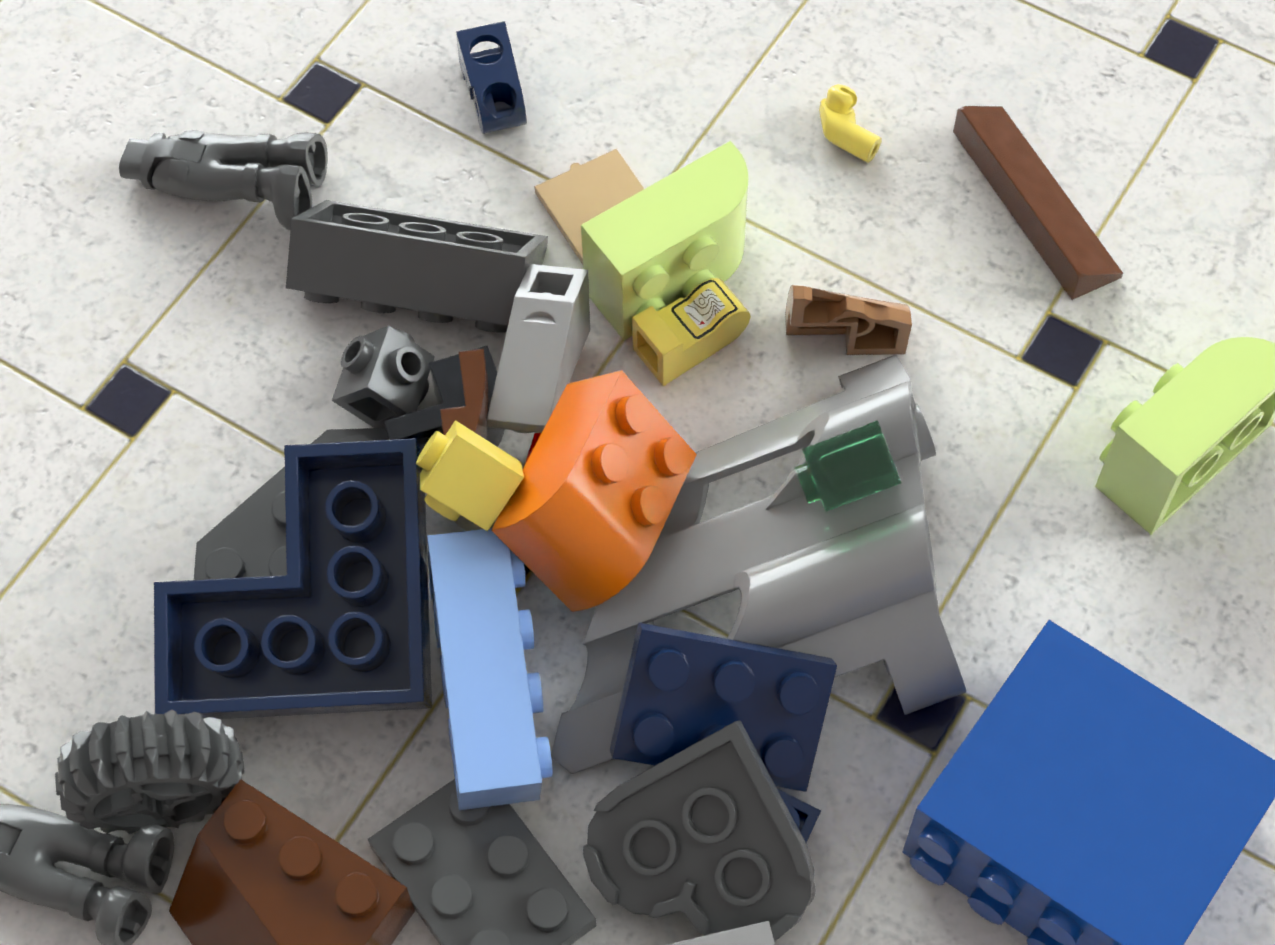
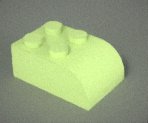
[581,141,749,340]
[1095,337,1275,535]

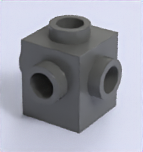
[332,326,435,428]

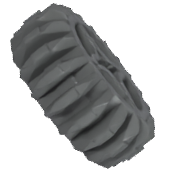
[55,710,245,834]

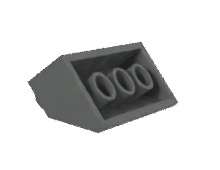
[286,200,548,333]

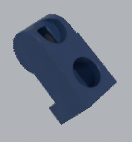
[456,21,527,134]

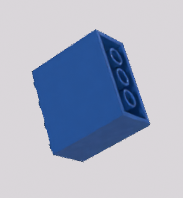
[902,620,1275,945]

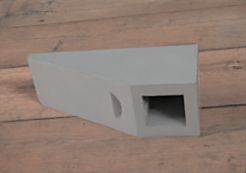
[487,264,590,434]

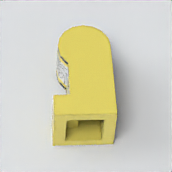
[632,278,751,386]

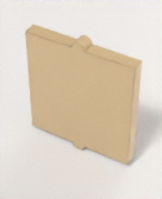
[534,149,644,264]

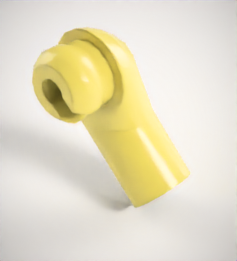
[819,84,882,163]

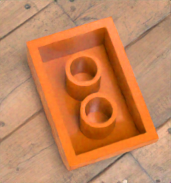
[491,370,697,612]

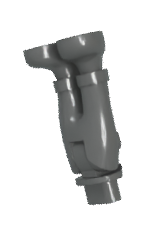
[119,130,328,230]
[0,804,174,945]

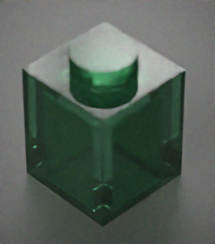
[794,420,902,512]

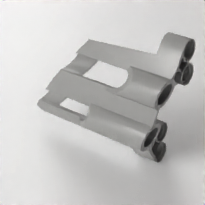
[551,355,966,774]

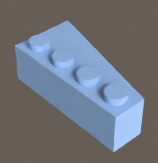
[427,528,553,810]

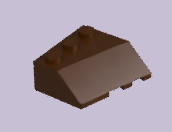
[169,779,415,945]

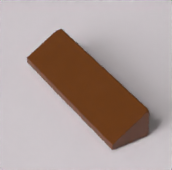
[953,106,1123,300]

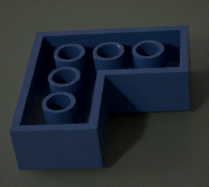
[154,439,432,719]

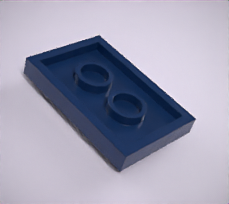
[610,623,837,792]

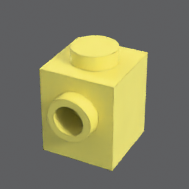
[416,420,524,532]

